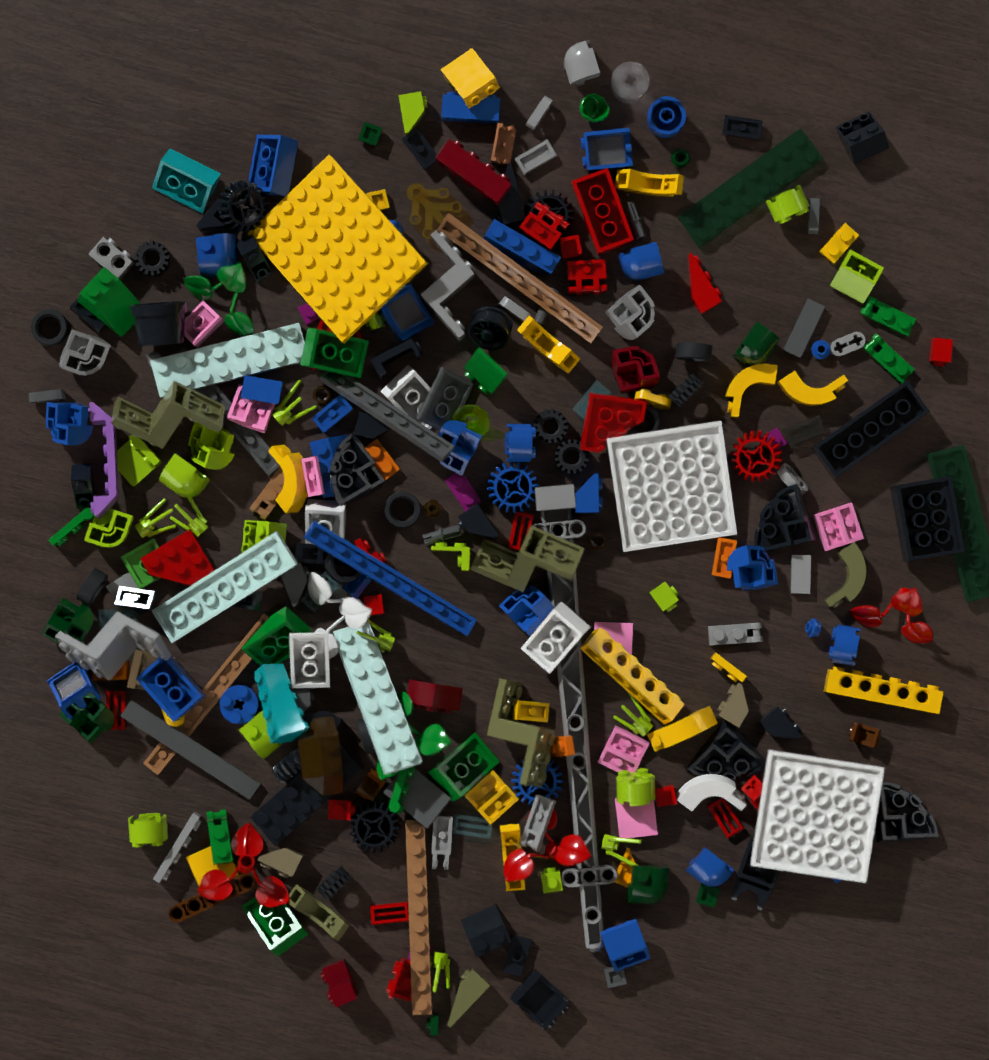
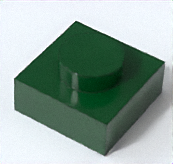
[358,122,383,147]
[696,883,720,908]
[427,1013,439,1035]

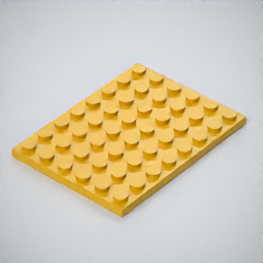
[247,154,428,343]

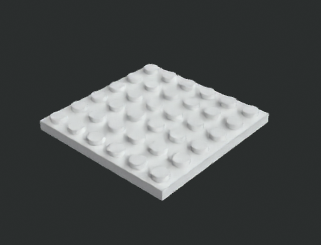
[606,421,737,552]
[750,750,884,883]

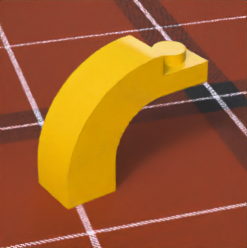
[615,169,684,197]
[517,316,580,374]
[725,364,778,418]
[777,371,848,406]
[268,445,308,514]
[647,706,718,752]
[500,824,526,892]

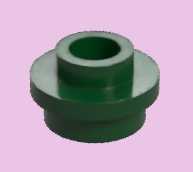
[671,149,690,168]

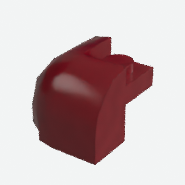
[611,346,660,394]

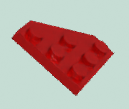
[580,392,647,453]
[140,529,214,585]

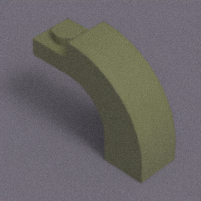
[824,542,866,608]
[288,884,350,941]

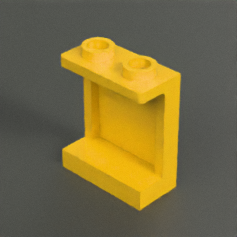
[441,48,500,109]

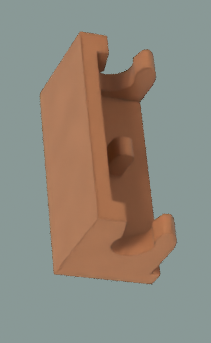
[491,123,516,166]

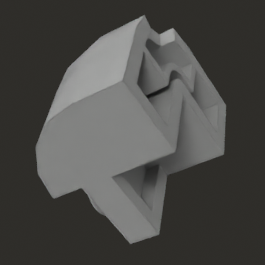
[563,40,600,86]
[605,285,655,340]
[59,329,111,376]

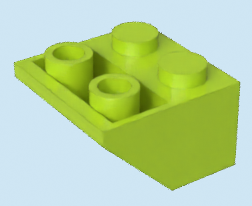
[830,249,884,304]
[241,520,287,554]

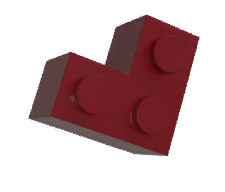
[407,680,463,713]
[320,958,359,1008]

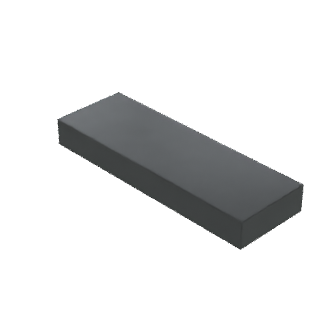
[783,298,825,358]

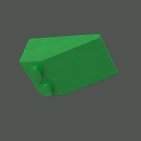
[78,267,141,338]
[300,328,369,378]
[464,347,508,395]
[242,606,311,666]
[428,732,500,802]
[241,896,308,957]

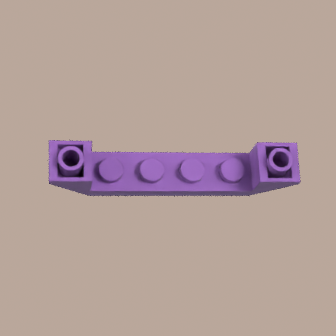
[88,402,119,519]

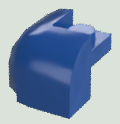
[196,233,238,278]
[618,242,664,282]
[46,402,93,445]
[438,420,482,476]
[727,545,778,590]
[499,586,553,636]
[686,847,735,887]

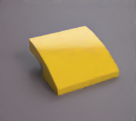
[464,769,519,825]
[186,846,239,886]

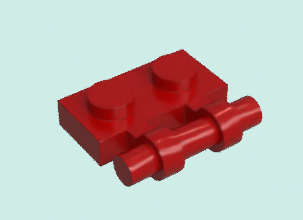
[519,202,569,250]
[567,259,607,296]

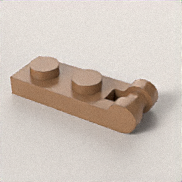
[249,467,284,521]

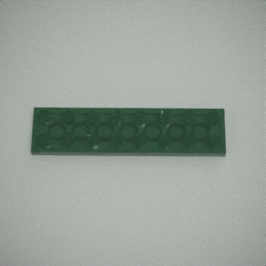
[677,128,823,248]
[926,445,989,603]

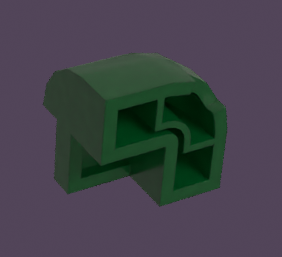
[732,321,781,366]
[40,598,94,644]
[59,693,115,744]
[626,865,669,905]

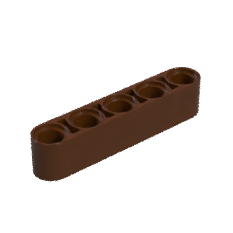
[168,872,257,923]

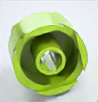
[765,185,810,224]
[616,768,655,806]
[128,813,168,847]

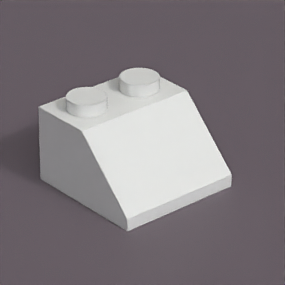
[305,499,346,544]

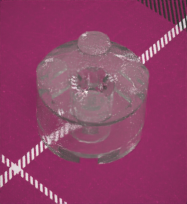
[610,62,650,104]

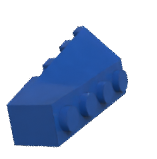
[483,219,561,276]

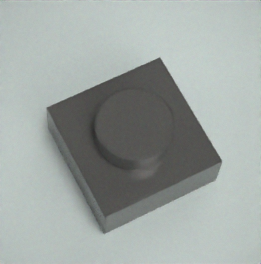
[604,966,627,988]

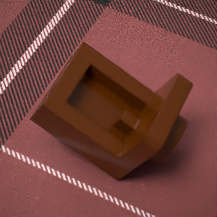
[849,722,882,748]
[355,769,387,803]

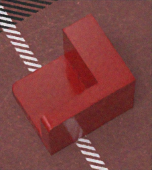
[559,235,582,260]
[363,594,385,615]
[655,784,677,807]

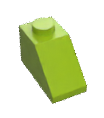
[399,91,428,136]

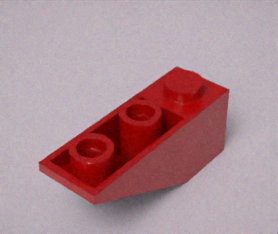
[688,252,722,315]

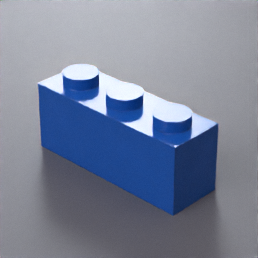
[441,92,500,124]

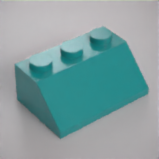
[152,148,221,214]

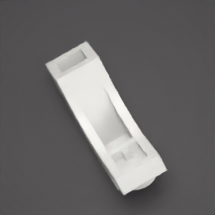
[676,774,746,811]

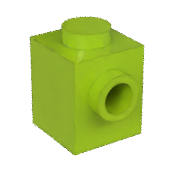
[649,582,679,612]
[540,867,563,893]

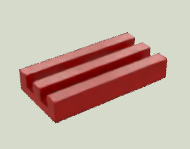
[508,511,534,551]
[106,691,126,730]
[707,797,744,839]
[370,901,409,925]

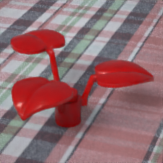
[850,588,934,644]
[504,809,592,882]
[197,823,289,908]

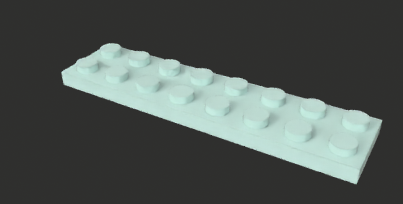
[150,323,305,398]
[152,531,298,643]
[332,621,422,775]

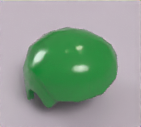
[579,93,610,123]

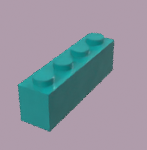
[254,664,309,743]

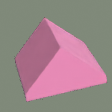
[184,301,224,348]

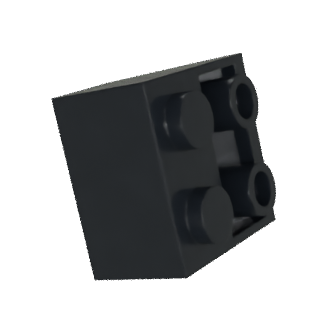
[835,111,889,164]

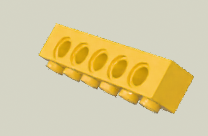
[580,628,684,725]
[823,666,944,714]

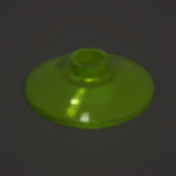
[452,405,490,436]

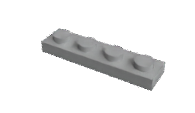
[153,812,202,883]

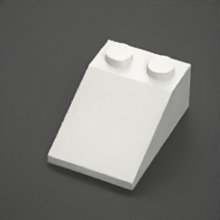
[381,365,432,429]
[521,602,590,674]
[289,632,330,688]

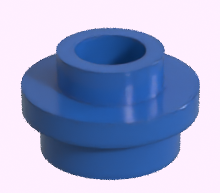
[811,340,831,359]
[805,618,821,638]

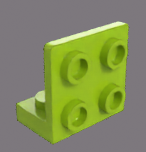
[117,435,162,487]
[431,543,470,571]

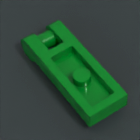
[860,296,916,337]
[862,333,915,384]
[48,508,94,546]
[389,766,416,814]
[206,809,233,865]

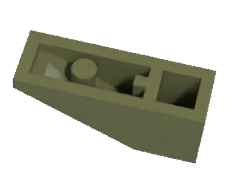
[448,967,490,1028]

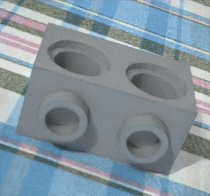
[89,237,135,280]

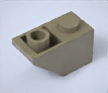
[717,682,749,727]
[258,846,303,878]

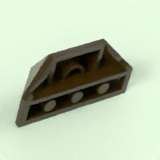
[298,716,343,796]

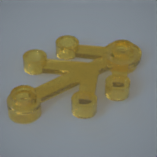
[407,183,462,243]

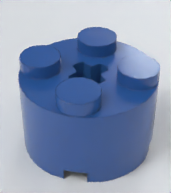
[647,96,686,138]
[505,424,536,462]
[828,625,861,666]
[220,685,260,724]

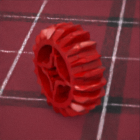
[731,430,783,482]

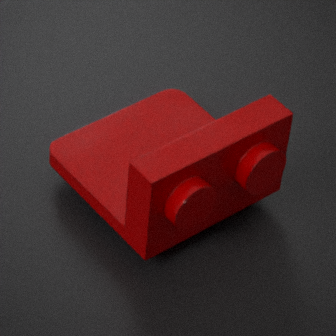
[386,957,412,1002]

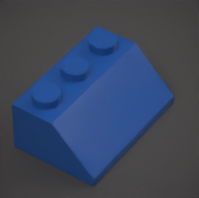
[248,135,298,197]
[309,434,348,499]
[136,656,207,722]

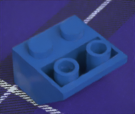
[575,474,603,514]
[600,919,651,972]

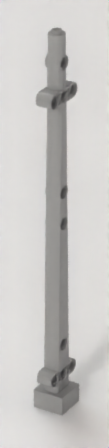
[533,484,617,952]

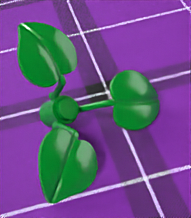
[183,263,254,337]
[377,691,452,781]

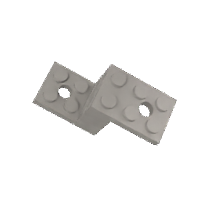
[421,230,475,342]
[55,612,172,680]

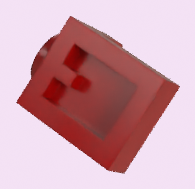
[741,775,763,805]
[328,800,356,821]

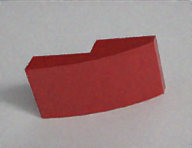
[354,538,388,564]

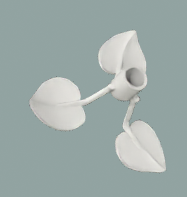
[308,572,372,659]

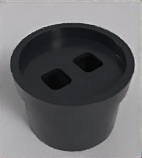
[129,301,187,346]

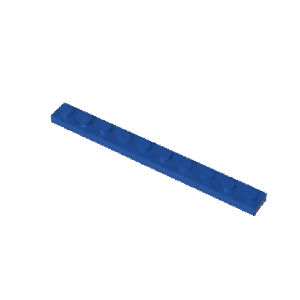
[303,521,477,636]

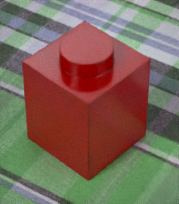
[929,338,953,367]

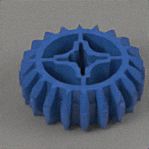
[487,462,539,513]
[511,759,563,806]

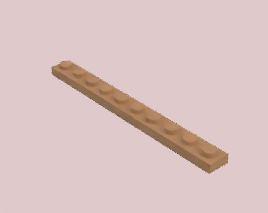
[437,213,603,343]
[143,613,270,775]
[405,820,432,1015]

